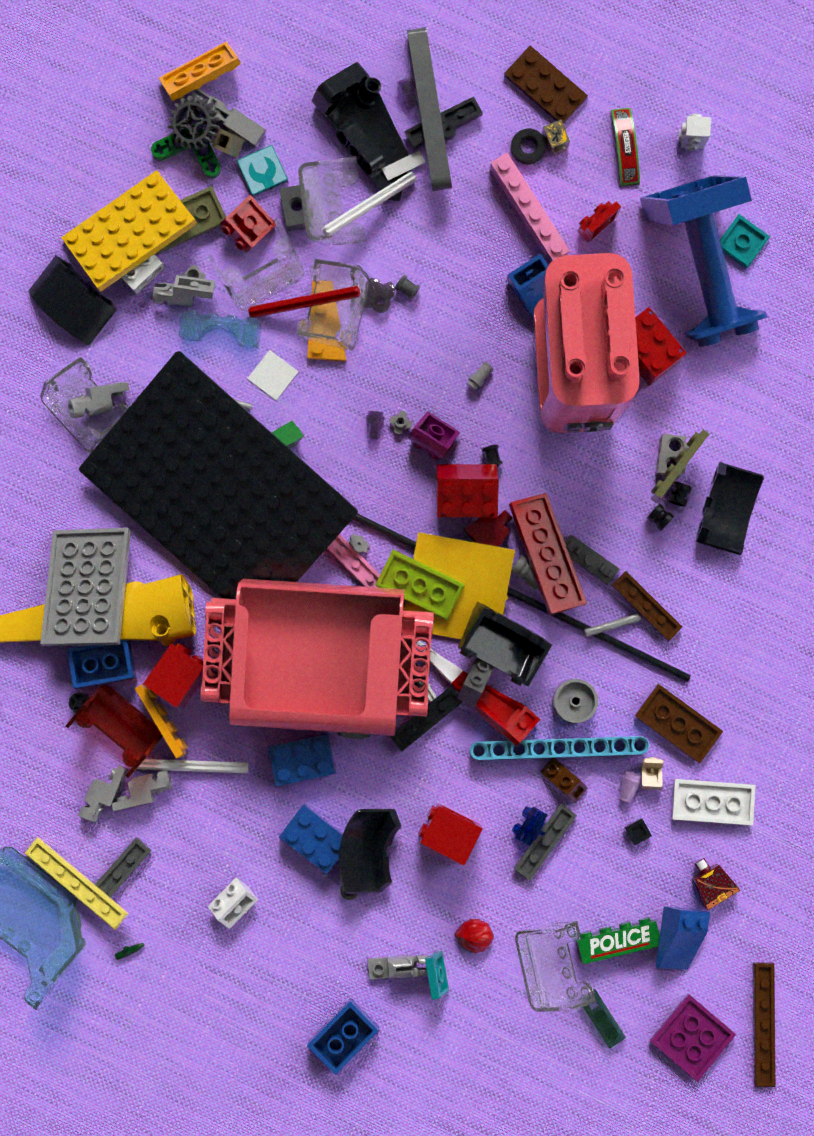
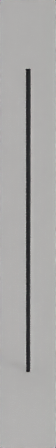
[352,514,691,682]

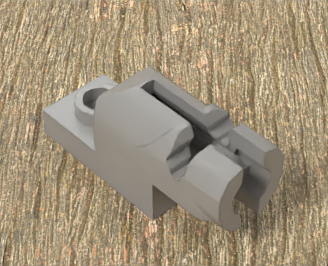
[153,275,215,307]
[68,382,130,418]
[78,765,128,822]
[111,770,172,811]
[368,954,428,980]

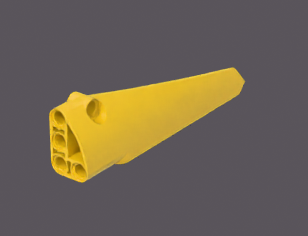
[0,574,196,646]

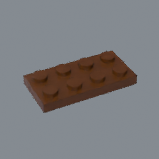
[504,45,588,124]
[634,684,723,764]

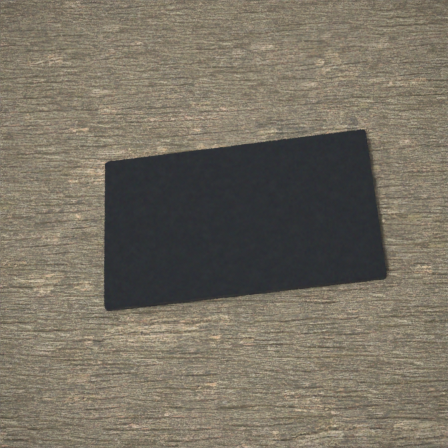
[79,351,358,599]

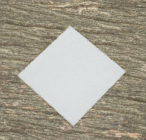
[247,350,299,400]

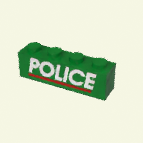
[576,917,660,964]

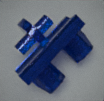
[512,806,548,846]

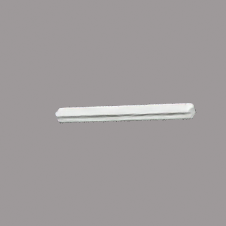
[322,172,417,237]
[129,758,249,773]

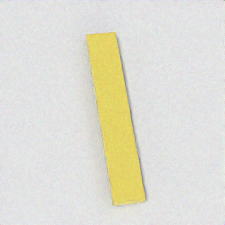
[25,837,129,930]

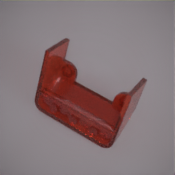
[65,684,163,778]

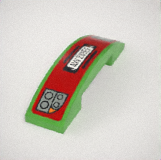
[611,108,640,186]

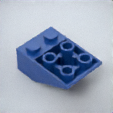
[506,253,549,321]

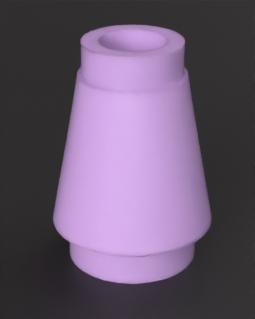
[619,771,642,803]

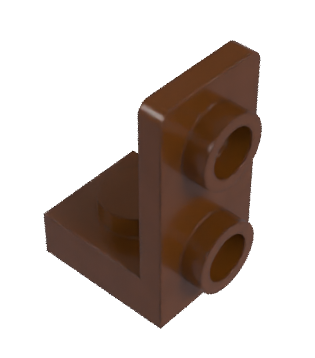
[541,758,588,803]

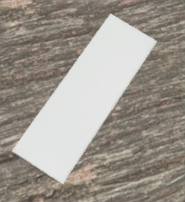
[382,150,425,180]

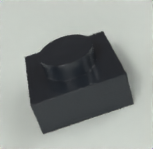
[624,818,652,846]

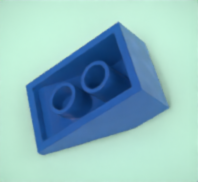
[656,906,710,970]

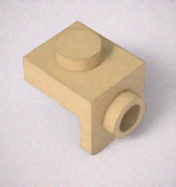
[641,757,663,790]

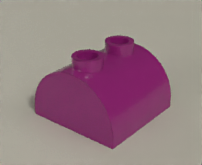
[408,411,460,460]

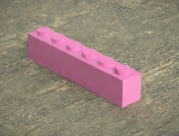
[490,153,570,264]

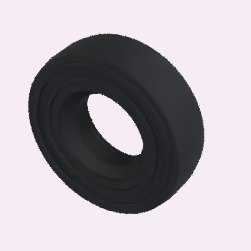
[511,128,546,165]

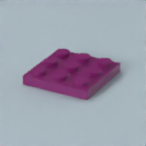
[650,993,736,1082]

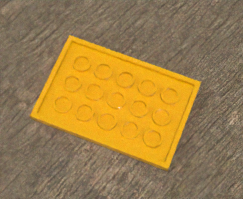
[61,170,197,292]

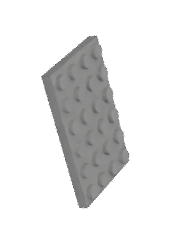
[41,528,131,647]

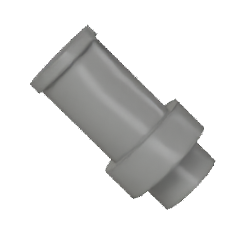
[467,362,494,391]

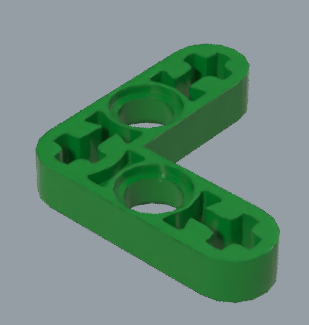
[151,124,221,179]

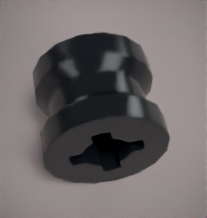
[68,693,91,713]

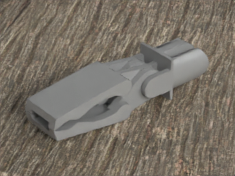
[190,89,266,148]

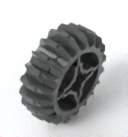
[167,96,221,150]

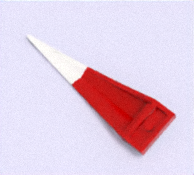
[417,641,541,746]

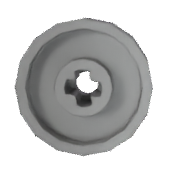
[552,679,598,723]

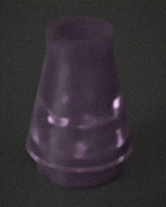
[397,77,418,109]
[366,410,385,439]

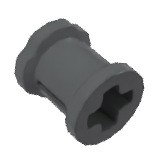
[395,275,420,300]

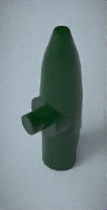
[115,943,145,960]

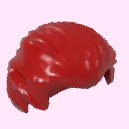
[454,919,494,953]

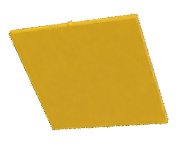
[404,532,515,639]

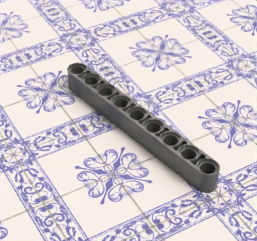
[407,27,452,191]

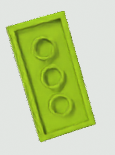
[375,549,465,620]

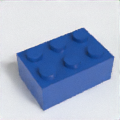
[67,640,137,689]
[268,734,336,787]
[279,803,343,874]
[307,998,379,1075]

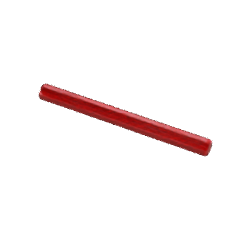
[248,286,361,318]

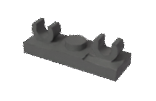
[565,535,620,585]

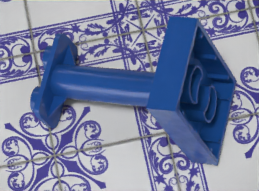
[640,175,767,347]

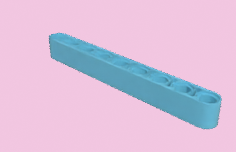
[469,736,649,760]

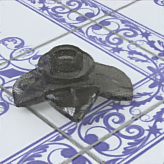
[357,278,395,313]

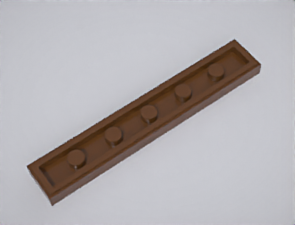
[753,962,776,1087]

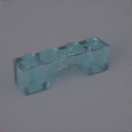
[179,310,262,349]

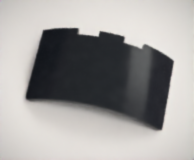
[29,255,117,345]
[696,462,764,555]
[339,809,402,894]

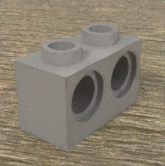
[655,433,689,478]

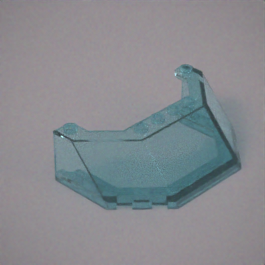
[0,847,86,1010]

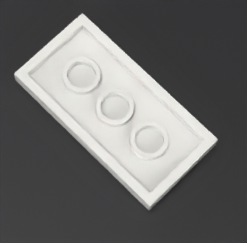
[672,779,756,825]

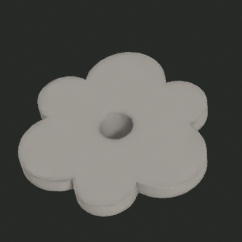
[349,534,370,553]

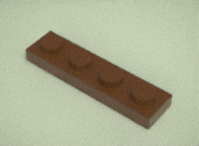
[611,571,683,641]

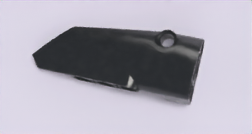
[312,62,409,201]

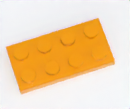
[158,41,241,101]
[135,684,188,758]

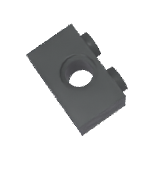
[279,184,313,232]
[456,657,494,707]

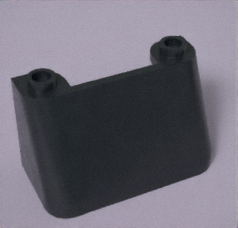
[458,601,552,687]

